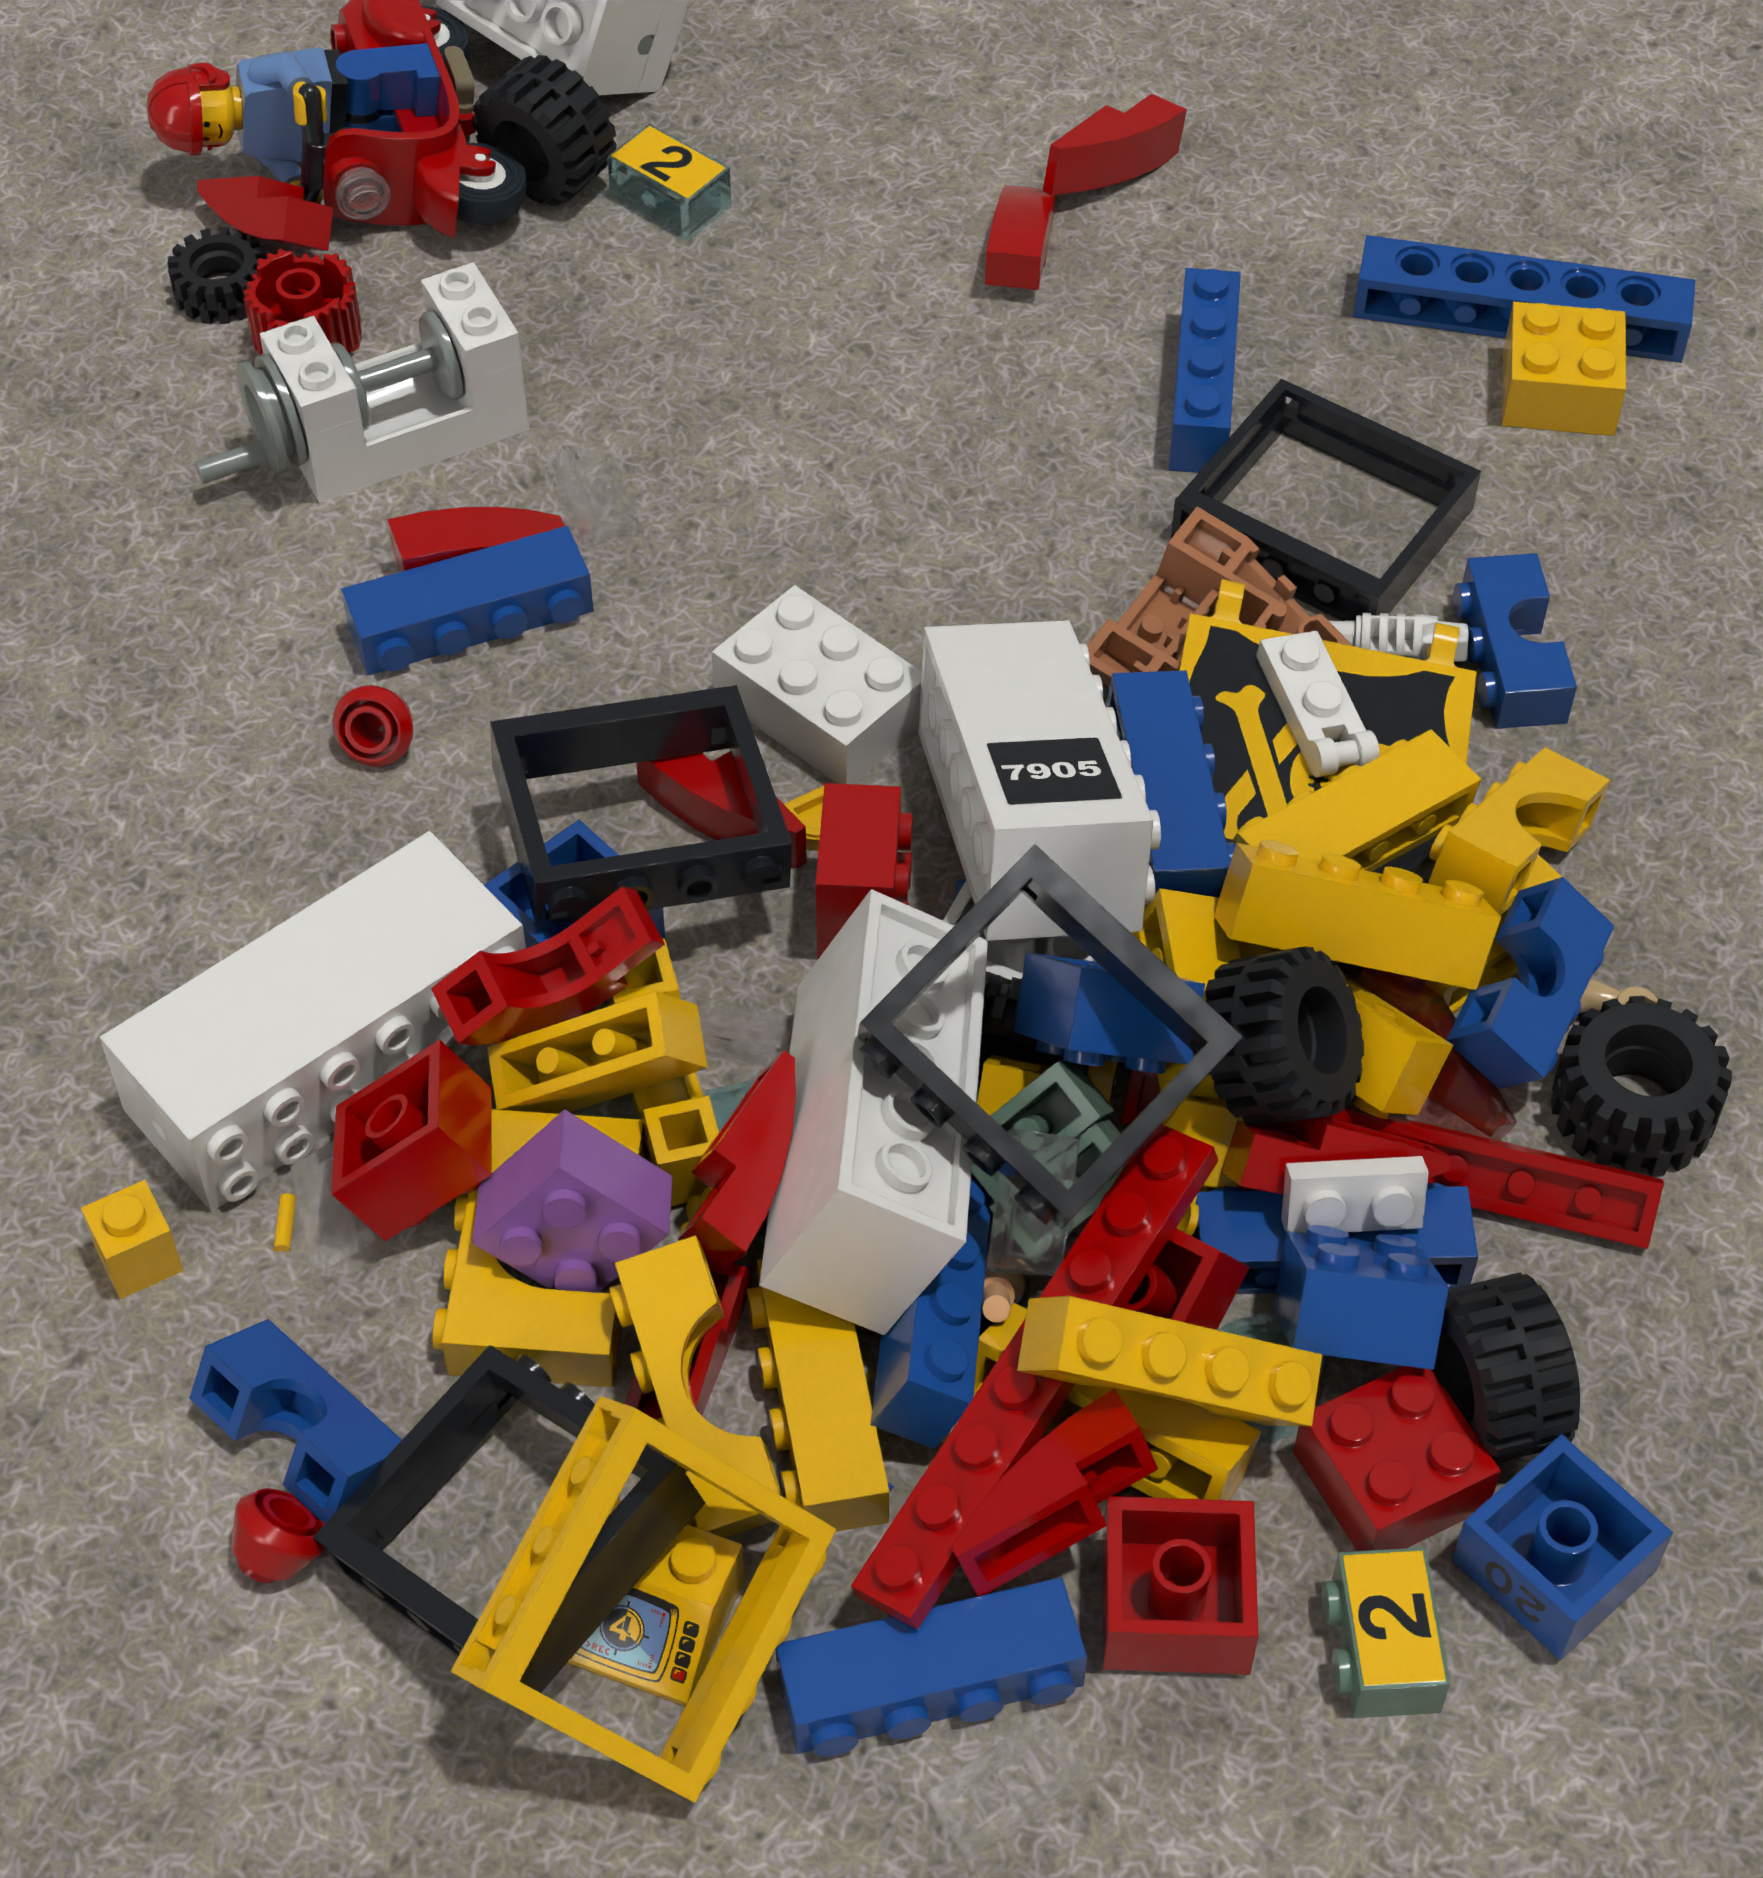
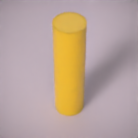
[273,1193,296,1252]

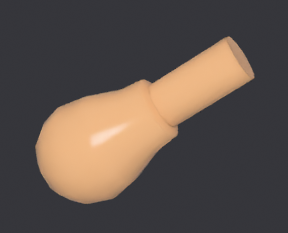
[982,1253,1027,1322]

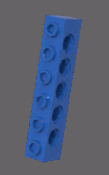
[1353,235,1696,363]

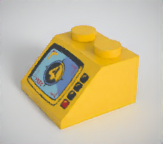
[568,1499,745,1706]

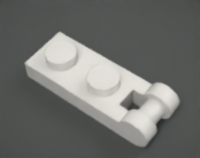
[1256,631,1380,777]

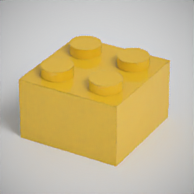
[1502,302,1626,436]

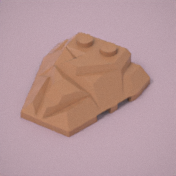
[1087,507,1353,687]

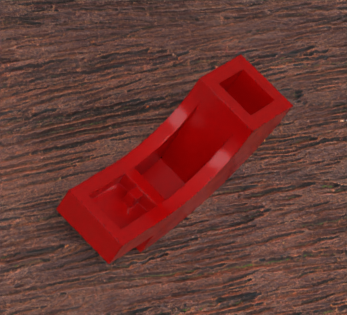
[431,886,665,1045]

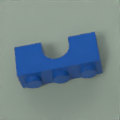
[1453,553,1577,729]
[1446,877,1614,1089]
[189,1319,402,1524]

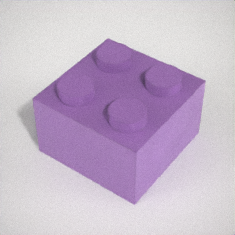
[472,1109,672,1293]

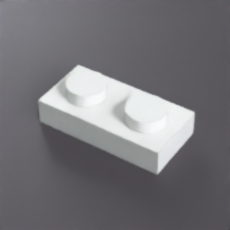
[1281,1156,1429,1233]

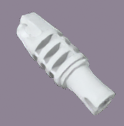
[1329,613,1469,662]

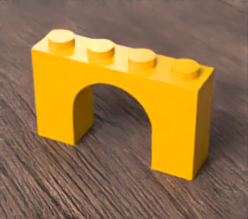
[433,1109,647,1387]

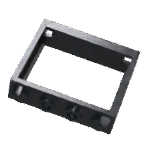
[1171,378,1481,621]
[490,685,792,928]
[856,844,1243,1230]
[313,1345,705,1693]

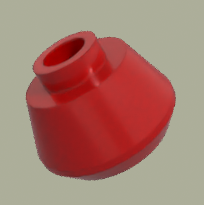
[332,685,414,767]
[231,1488,324,1583]

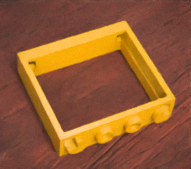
[450,1396,837,1803]

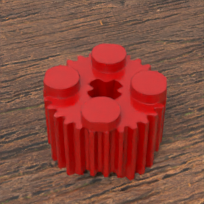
[244,249,362,355]

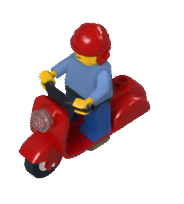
[147,0,527,239]

